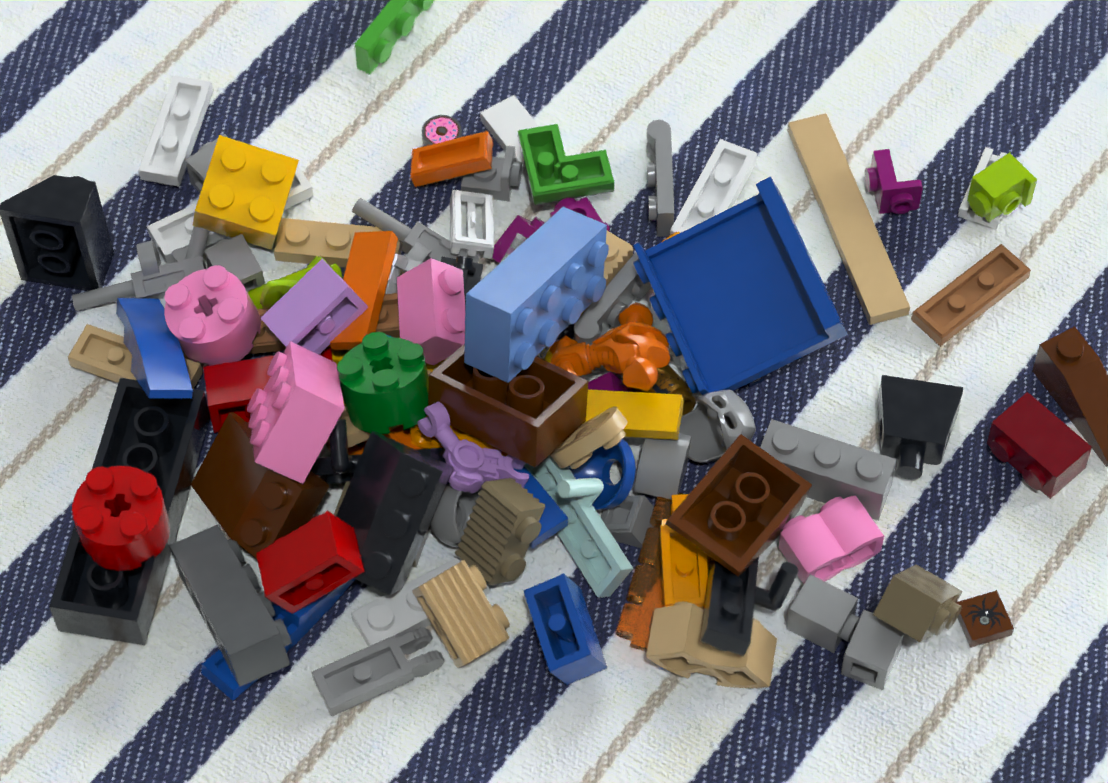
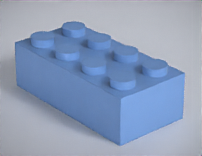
[464,207,609,383]

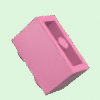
[397,258,466,365]

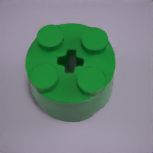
[337,332,429,434]

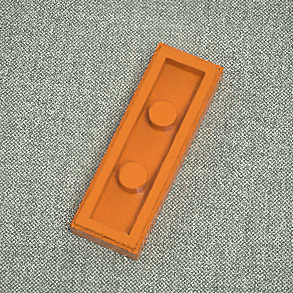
[330,231,398,350]

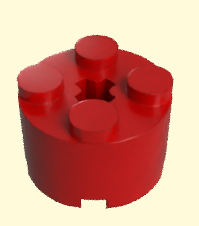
[72,466,170,571]

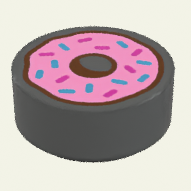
[421,115,462,146]

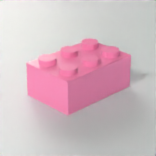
[247,341,345,484]

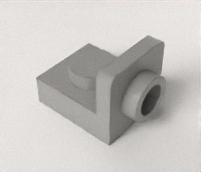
[461,146,522,201]

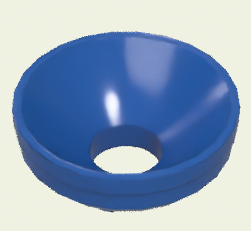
[568,439,636,511]

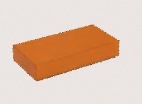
[410,131,493,187]

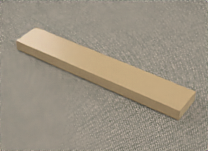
[787,113,910,325]

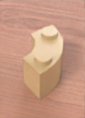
[646,602,777,688]

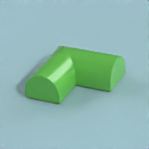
[518,124,615,205]

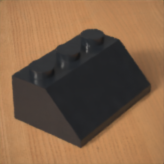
[0,175,114,291]
[336,431,454,595]

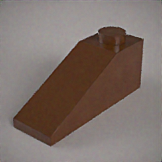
[1032,326,1108,467]

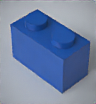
[523,573,608,685]

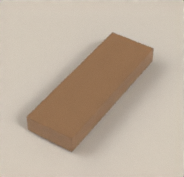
[911,244,1031,347]

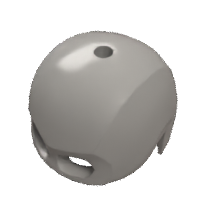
[679,390,756,463]

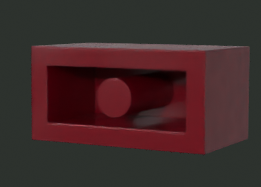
[987,392,1092,499]

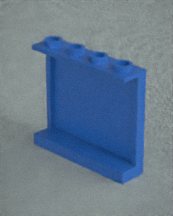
[633,176,848,395]

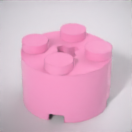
[164,265,261,366]

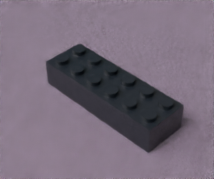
[49,378,210,645]

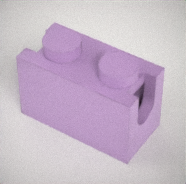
[261,259,368,355]

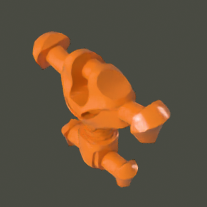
[550,302,670,391]

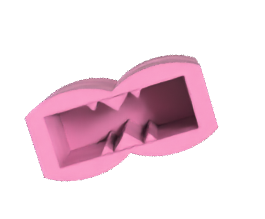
[779,495,884,585]

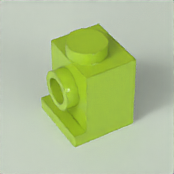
[967,152,1037,222]

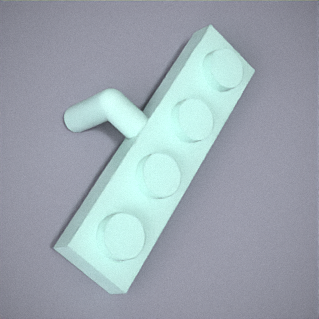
[524,455,633,598]

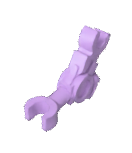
[417,402,529,494]

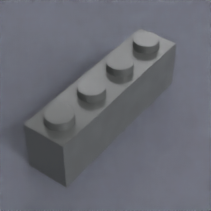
[169,524,291,687]

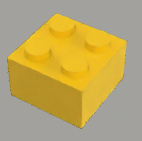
[192,135,299,250]

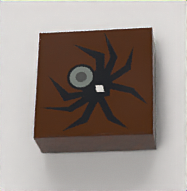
[957,590,1014,648]

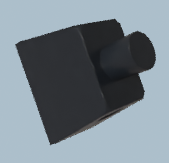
[877,375,963,480]

